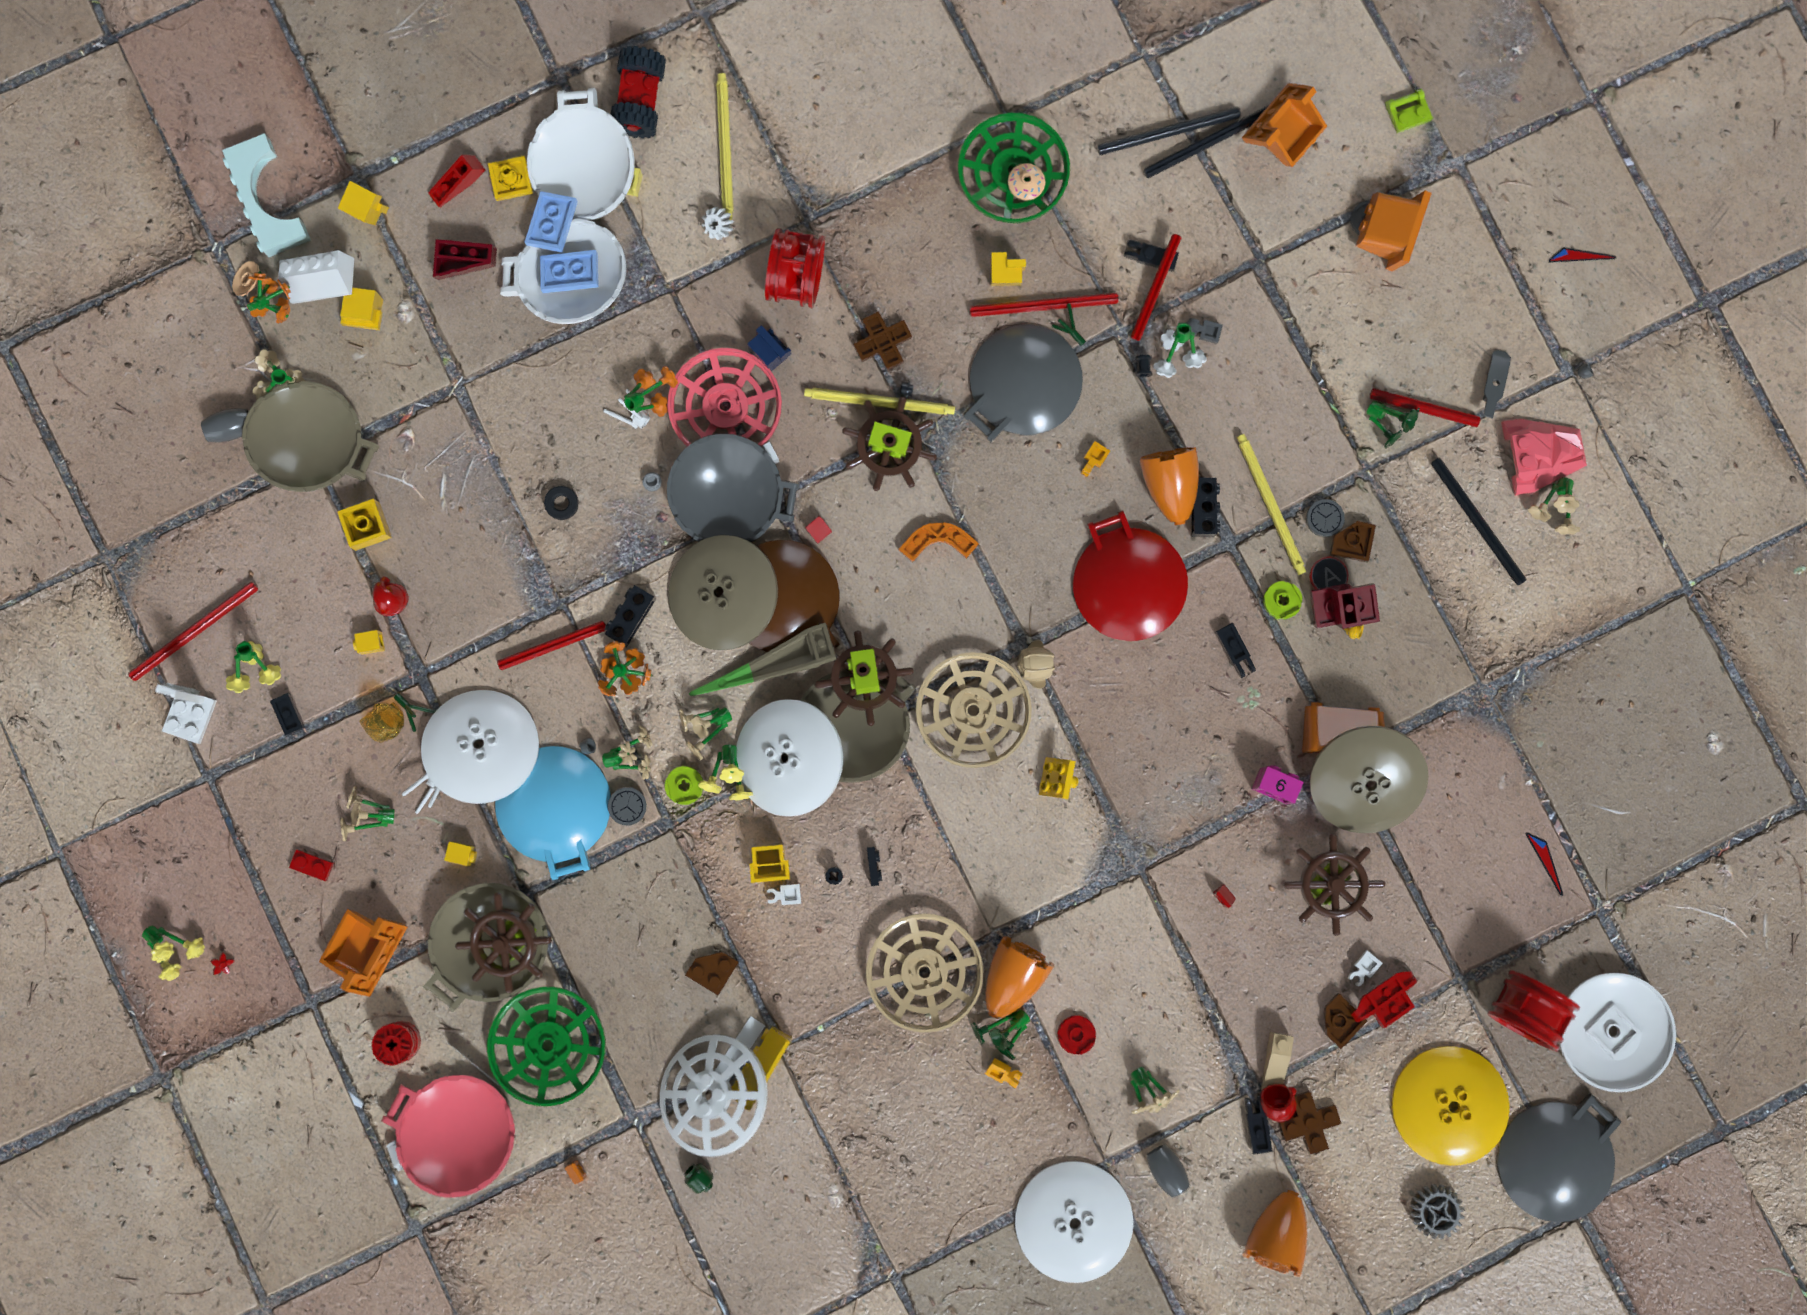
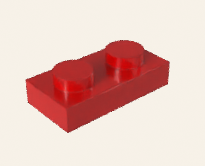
[289,850,334,881]

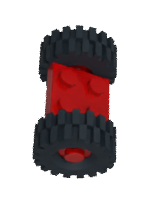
[610,46,666,139]

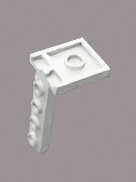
[156,682,217,744]

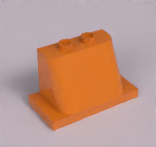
[1241,83,1327,167]
[1356,190,1432,272]
[319,909,408,997]

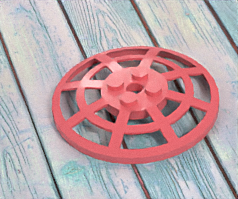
[667,348,782,447]

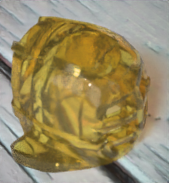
[359,702,404,743]

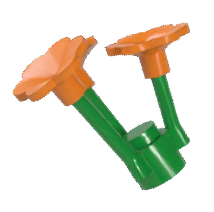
[624,366,678,417]

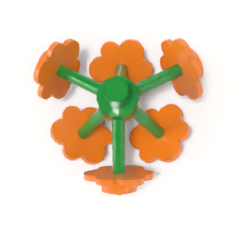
[247,271,291,324]
[598,641,652,696]

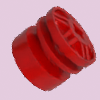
[371,1021,421,1066]

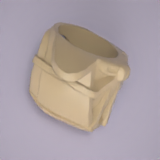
[1017,640,1055,689]

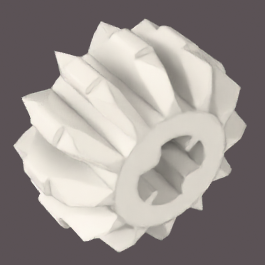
[701,207,734,240]

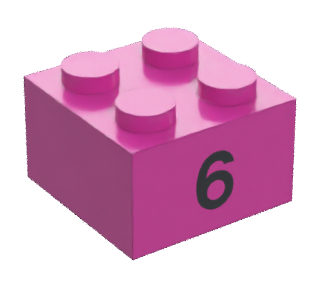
[1252,765,1304,804]

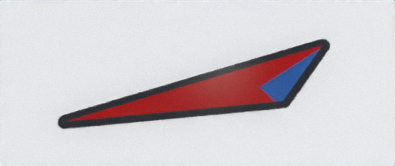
[1548,248,1616,263]
[1526,833,1563,896]

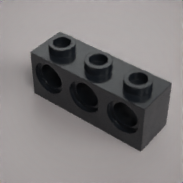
[1191,478,1220,537]
[604,585,656,648]

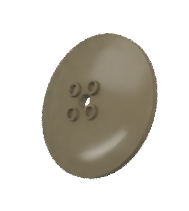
[668,535,778,650]
[1309,726,1428,833]

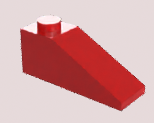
[428,155,486,207]

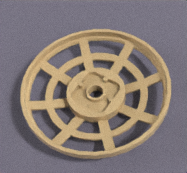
[916,652,1032,768]
[866,913,983,1033]

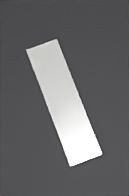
[715,1016,765,1081]

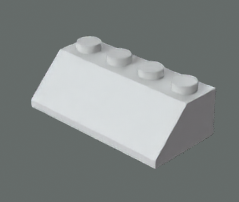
[278,250,354,304]

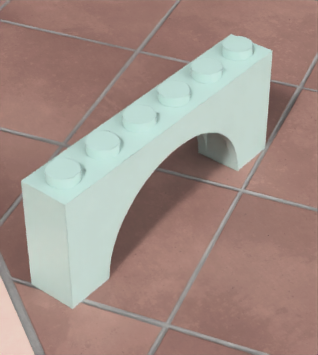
[222,133,311,257]

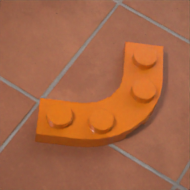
[898,522,979,563]

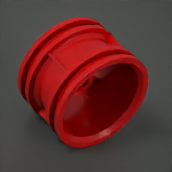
[1487,970,1581,1052]

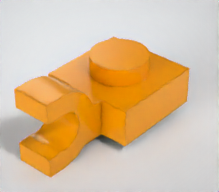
[1081,441,1110,477]
[985,1058,1023,1089]

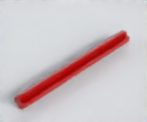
[1131,234,1182,341]
[1369,388,1480,427]
[497,621,606,670]

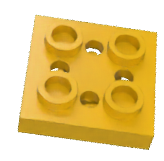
[488,156,533,201]
[1038,757,1079,799]

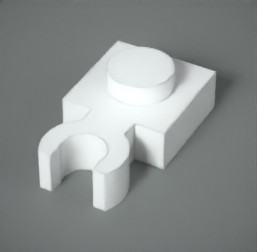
[767,884,801,905]
[1348,950,1382,986]

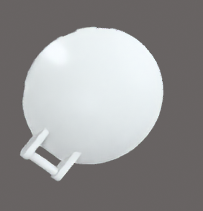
[527,88,635,220]
[500,219,626,324]

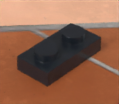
[270,693,305,736]
[867,847,882,886]

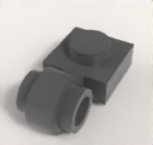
[1186,318,1223,344]

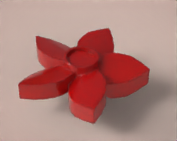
[210,953,235,975]

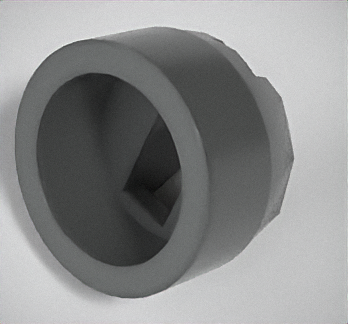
[1577,362,1594,379]
[579,738,596,754]

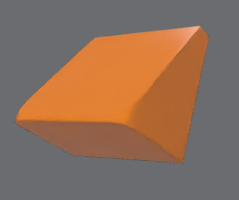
[565,1160,587,1184]

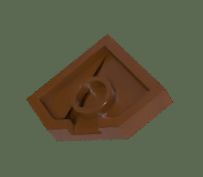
[1330,521,1376,563]
[685,952,739,996]
[1324,993,1367,1049]

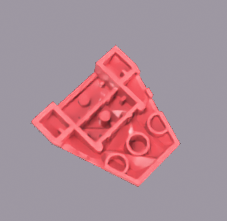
[1501,419,1587,496]

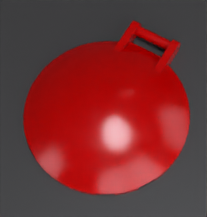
[1073,511,1188,641]

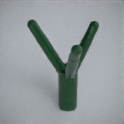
[1052,303,1086,346]
[394,693,436,732]

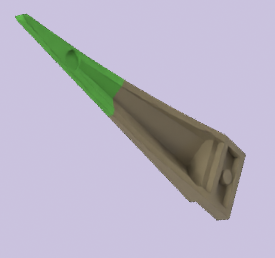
[689,623,837,696]

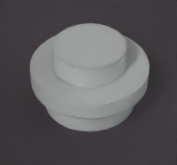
[643,472,662,492]

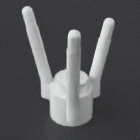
[603,389,651,429]
[402,773,440,814]

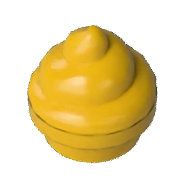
[1344,625,1364,639]

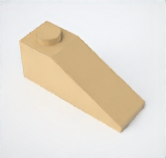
[1261,1032,1294,1091]

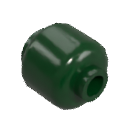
[684,1163,713,1194]

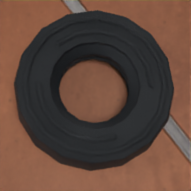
[544,486,579,520]

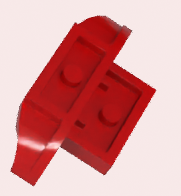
[1351,972,1418,1028]

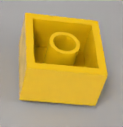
[337,498,392,551]

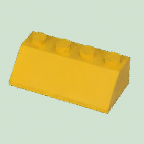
[731,1026,792,1112]

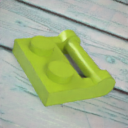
[1385,88,1433,133]

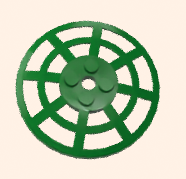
[958,113,1070,223]
[487,986,606,1106]

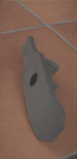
[1483,350,1511,419]

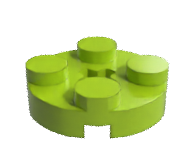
[1263,581,1303,620]
[665,766,704,805]

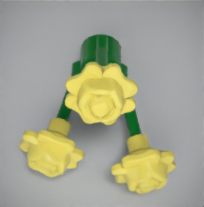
[142,925,205,981]

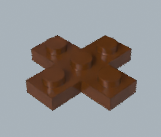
[853,311,912,371]
[1279,1091,1342,1155]

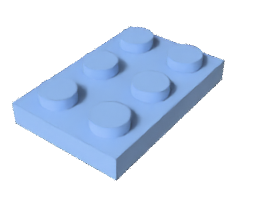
[525,191,578,252]
[540,250,599,293]

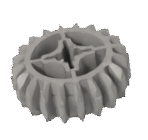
[1410,1184,1465,1239]

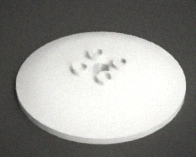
[421,690,539,804]
[736,700,843,816]
[1559,973,1676,1092]
[1015,1161,1133,1283]

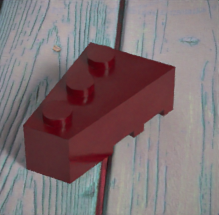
[433,239,497,280]

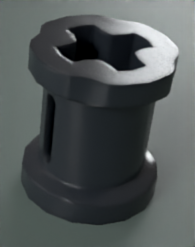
[1135,355,1152,377]
[825,867,843,885]

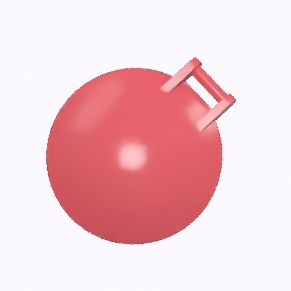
[381,1075,515,1198]

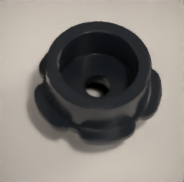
[900,380,913,399]

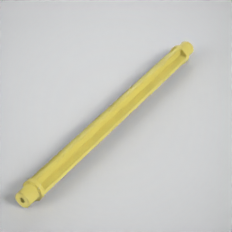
[717,73,734,220]
[804,387,955,415]
[1237,434,1306,575]

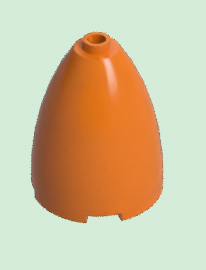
[1140,447,1199,525]
[986,936,1054,1019]
[1243,1190,1307,1277]

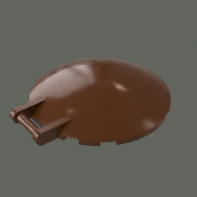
[749,540,840,652]

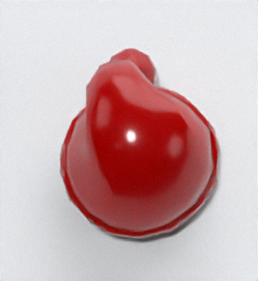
[373,576,409,616]
[1261,1084,1297,1122]

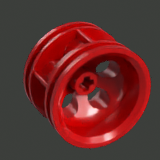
[765,228,825,309]

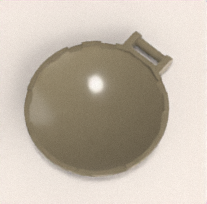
[242,381,379,492]
[800,666,917,783]
[423,883,548,1013]

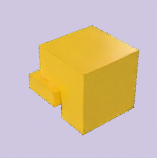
[337,181,389,225]
[990,252,1026,286]
[340,288,383,331]
[749,845,790,883]

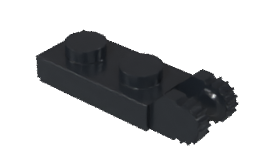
[1124,240,1179,272]
[1215,622,1256,678]
[1244,1096,1273,1155]

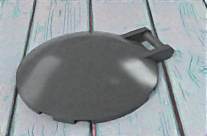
[964,324,1083,442]
[667,434,800,542]
[1497,1093,1621,1222]

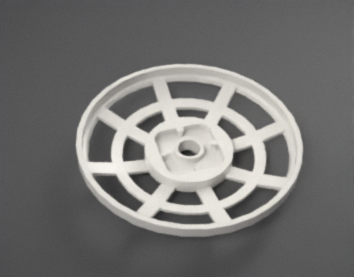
[660,1035,767,1157]

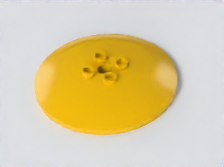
[1392,1046,1510,1166]

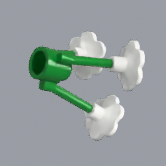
[1153,323,1207,378]

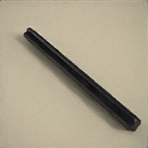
[1143,105,1269,179]
[1097,107,1241,155]
[1431,457,1527,585]

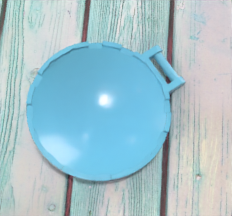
[495,746,611,880]

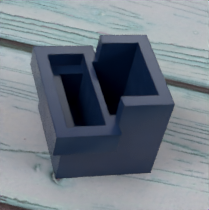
[747,325,792,372]

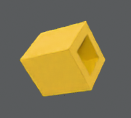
[353,630,385,655]
[444,841,477,866]

